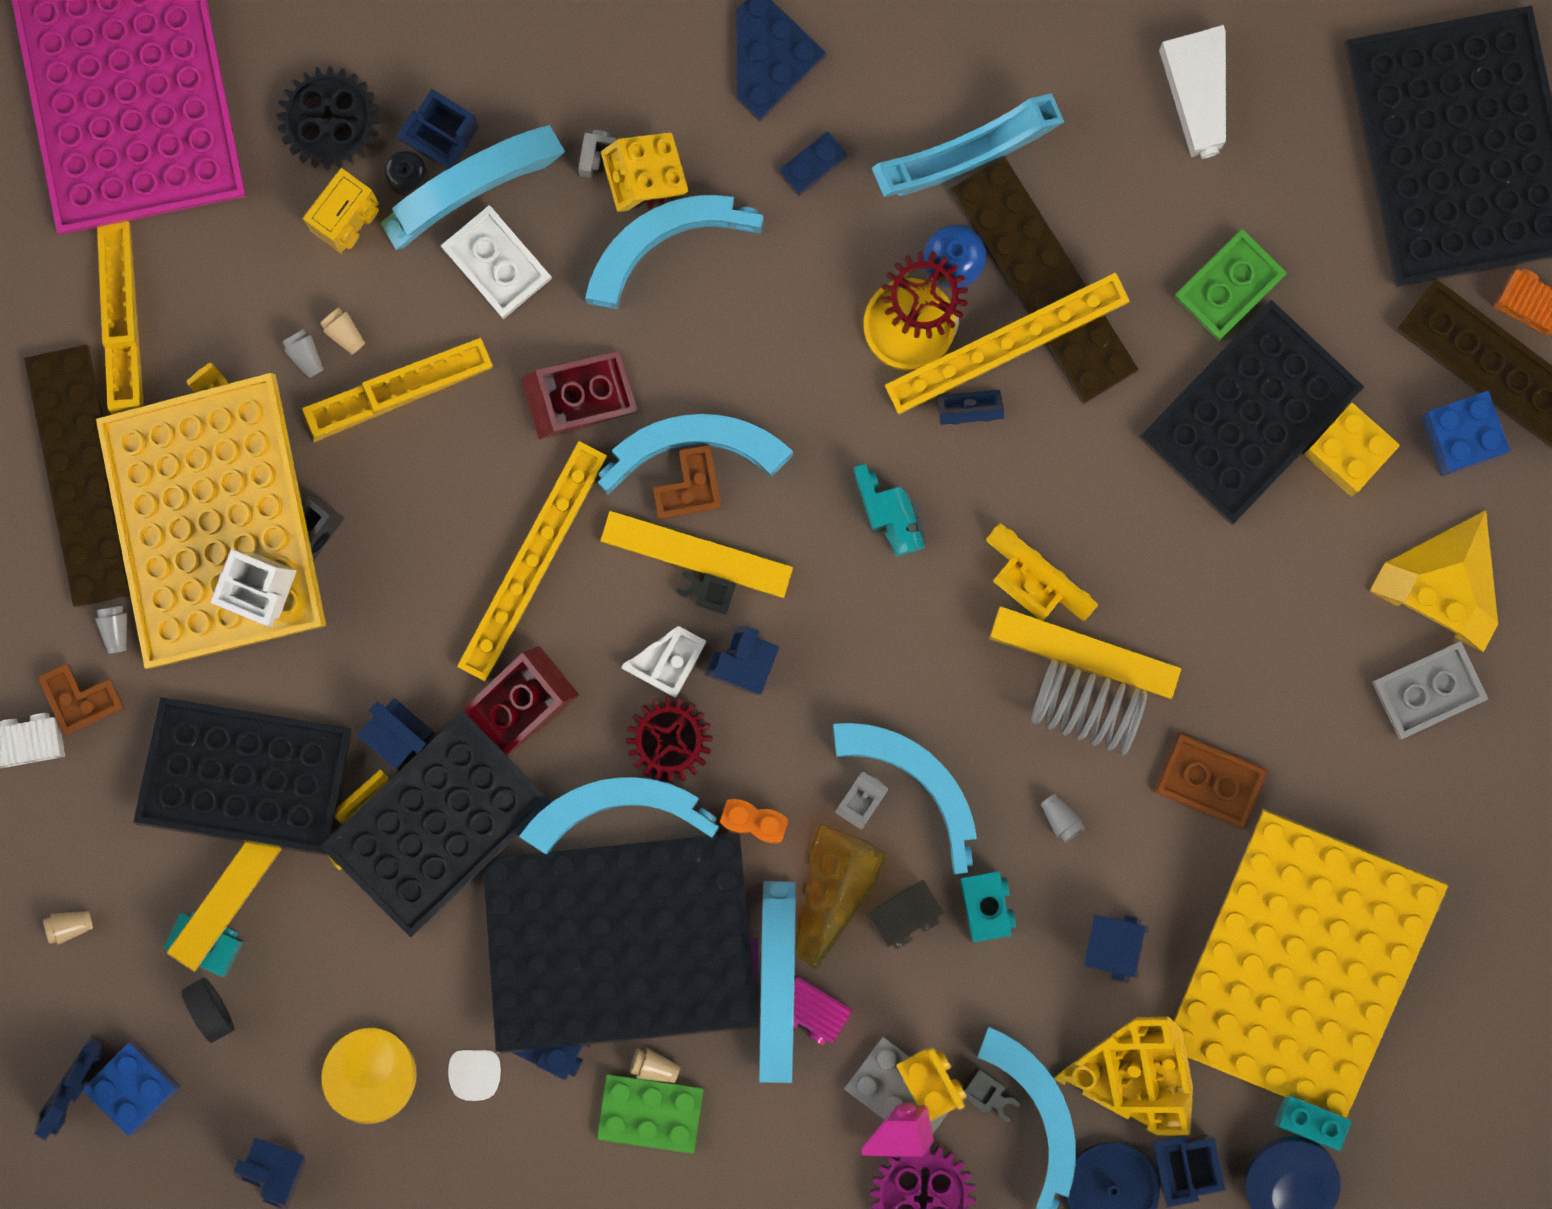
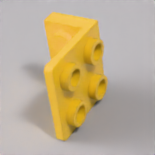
[601,132,688,212]
[896,1046,966,1121]

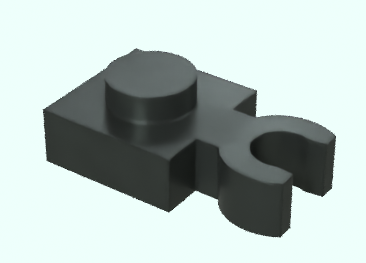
[676,572,736,615]
[962,1067,1020,1122]

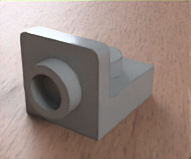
[578,130,616,179]

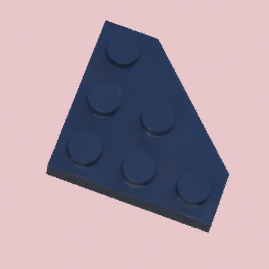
[737,0,826,122]
[34,1034,104,1141]

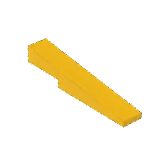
[97,221,144,415]
[302,338,493,442]
[989,606,1182,699]

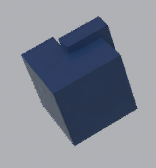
[397,89,479,170]
[705,626,779,695]
[357,698,435,770]
[1084,915,1149,983]
[1152,1135,1226,1207]
[233,1137,306,1209]

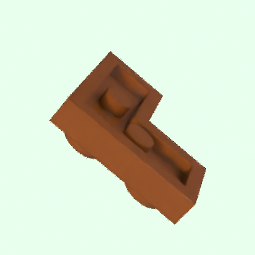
[653,445,722,520]
[38,663,125,736]

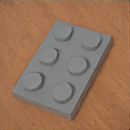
[1372,641,1488,740]
[844,1036,950,1134]

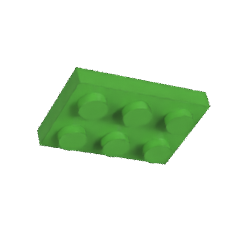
[1174,229,1287,342]
[597,1074,704,1154]

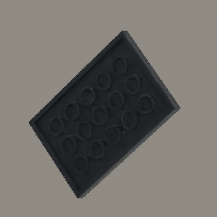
[1139,299,1364,525]
[133,697,352,856]
[320,709,551,938]

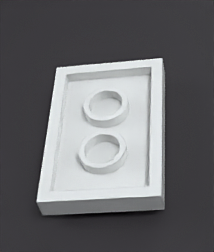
[441,205,552,319]

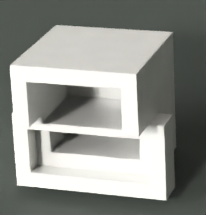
[210,549,297,626]

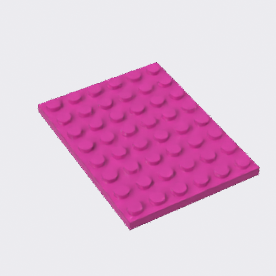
[12,0,247,235]

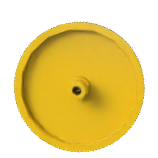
[863,278,956,371]
[322,1028,417,1124]

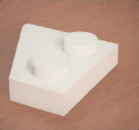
[622,626,707,698]

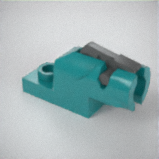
[853,464,926,557]

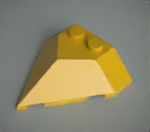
[1369,510,1498,652]
[1054,1017,1193,1136]

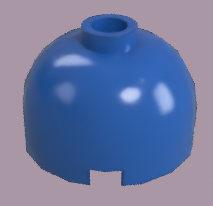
[924,225,986,288]

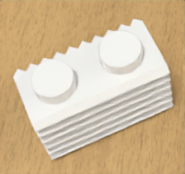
[0,713,65,768]

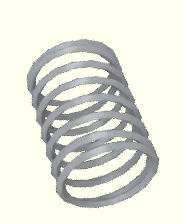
[1031,658,1147,756]

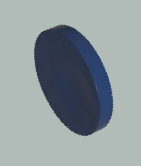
[1244,1136,1341,1209]
[1065,1142,1160,1209]

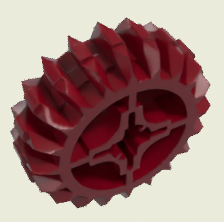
[881,252,968,339]
[626,696,713,784]

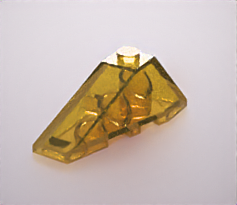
[795,824,887,968]

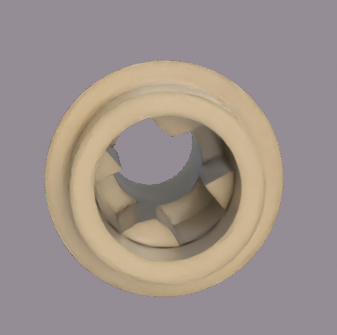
[320,307,366,355]
[43,910,93,945]
[630,1047,680,1083]

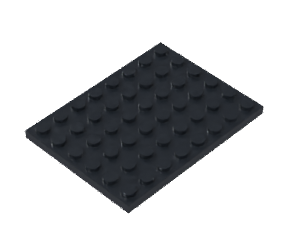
[1344,5,1552,287]
[483,833,758,1054]

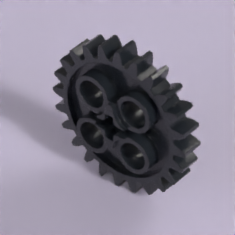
[276,66,381,171]

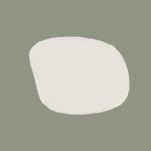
[448,1050,501,1101]

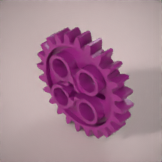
[870,1145,976,1209]

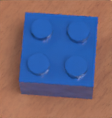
[1421,391,1510,477]
[83,1041,181,1136]

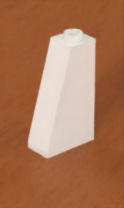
[1159,25,1226,159]

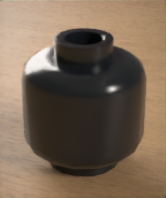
[385,151,428,196]

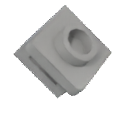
[835,772,888,830]

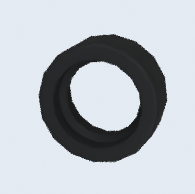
[181,978,234,1043]

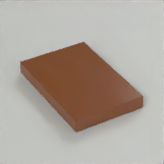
[1154,733,1269,830]

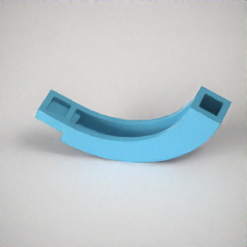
[871,93,1064,197]
[381,125,565,250]
[585,195,763,310]
[598,414,793,495]
[833,723,977,874]
[519,777,719,855]
[759,881,795,1083]
[978,1027,1076,1209]

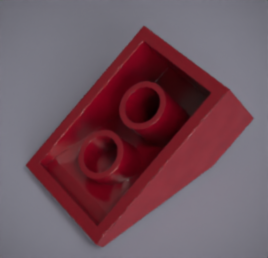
[521,351,638,440]
[462,646,579,756]

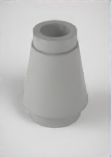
[282,329,324,379]
[95,605,127,654]
[1040,794,1085,843]

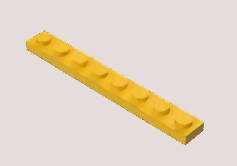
[885,272,1130,415]
[457,441,608,682]

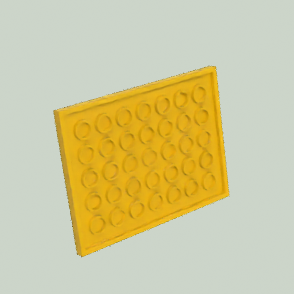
[96,373,326,669]
[1173,809,1448,1118]

